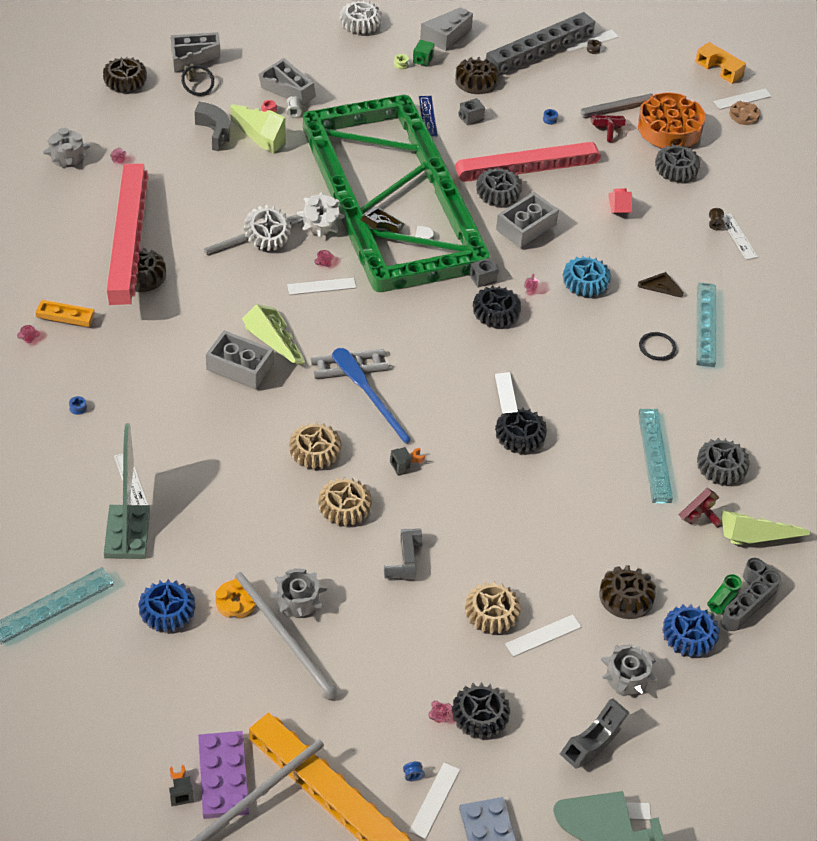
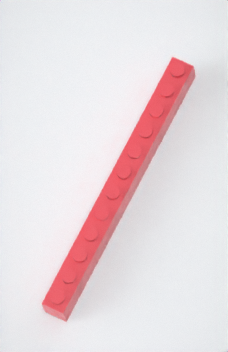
[107,163,149,305]

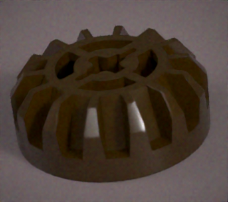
[455,57,499,94]
[134,248,166,292]
[599,565,656,619]

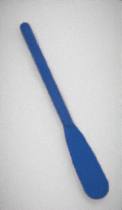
[332,348,410,444]

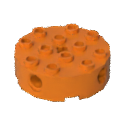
[638,92,705,148]

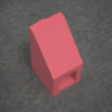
[609,188,632,213]

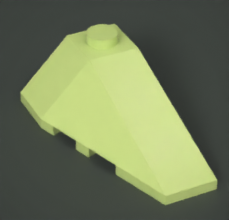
[230,104,286,154]
[242,304,305,364]
[722,510,810,545]

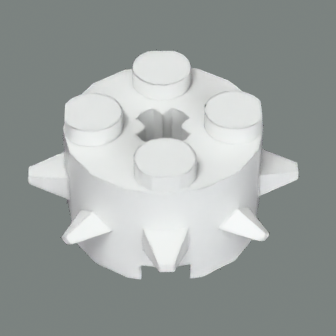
[297,193,345,237]

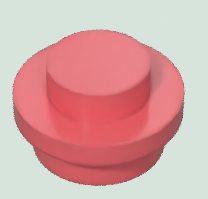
[261,100,278,113]

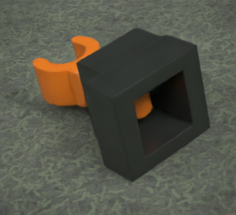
[390,447,425,475]
[169,765,194,806]

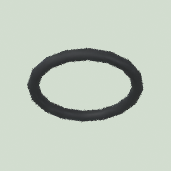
[181,65,214,96]
[639,332,677,360]

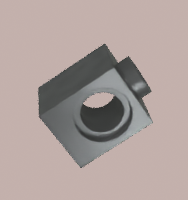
[458,98,485,125]
[470,258,499,287]

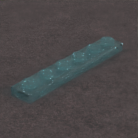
[696,282,716,367]
[638,409,673,503]
[0,567,114,645]

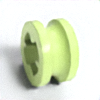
[394,54,409,69]

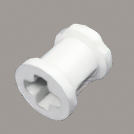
[286,96,301,118]

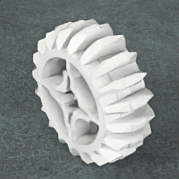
[340,0,382,35]
[244,205,291,251]

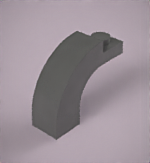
[194,102,230,151]
[560,698,630,769]

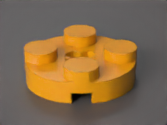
[215,578,256,619]

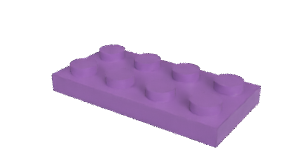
[198,731,249,819]

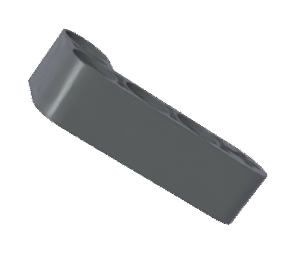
[721,557,781,631]

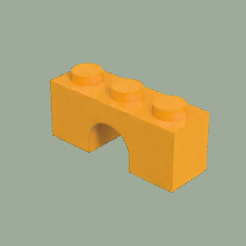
[695,42,746,84]

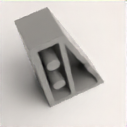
[420,7,473,51]
[170,32,220,73]
[258,58,316,105]

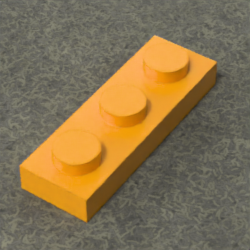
[35,299,95,327]

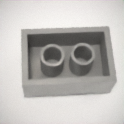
[496,192,559,248]
[206,330,274,389]

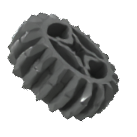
[655,144,700,183]
[476,167,522,207]
[697,438,750,486]

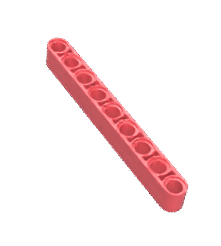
[455,142,601,182]

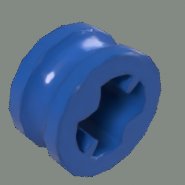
[543,109,558,125]
[69,396,87,415]
[403,761,425,782]

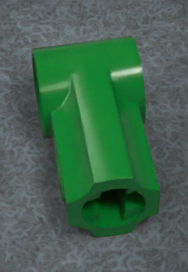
[707,574,742,615]

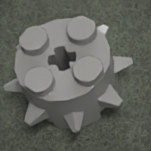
[43,128,90,168]
[269,568,327,617]
[601,644,658,696]

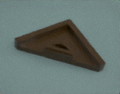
[638,272,684,298]

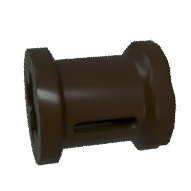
[709,208,725,231]

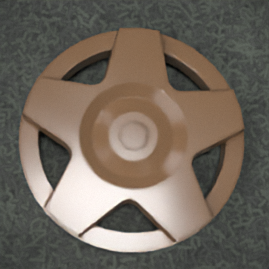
[729,101,760,125]

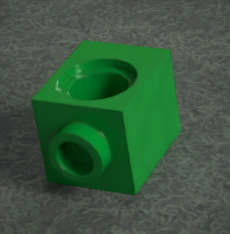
[413,39,435,67]

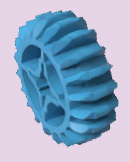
[563,256,611,298]

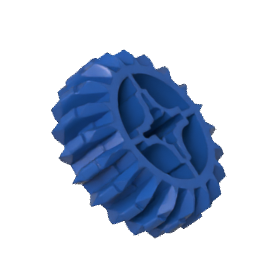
[138,579,196,633]
[662,604,720,658]

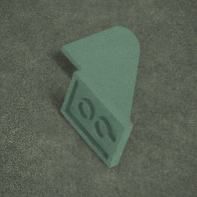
[104,423,150,559]
[553,791,664,841]

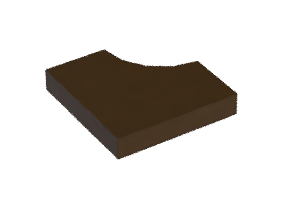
[360,206,405,233]

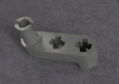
[384,528,422,579]

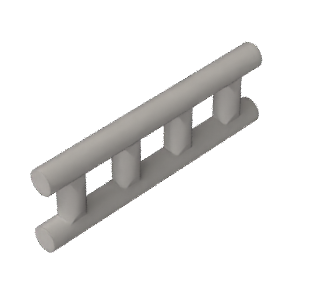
[311,349,388,378]

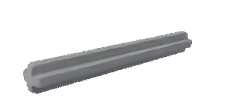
[580,93,653,118]

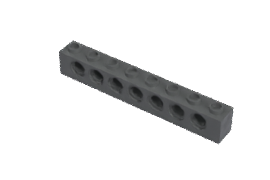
[486,12,596,75]

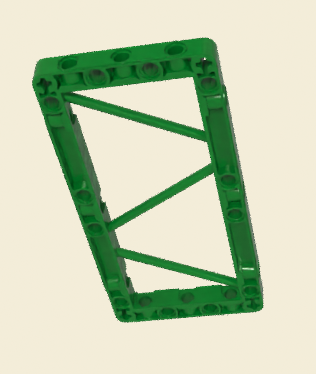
[303,95,490,292]

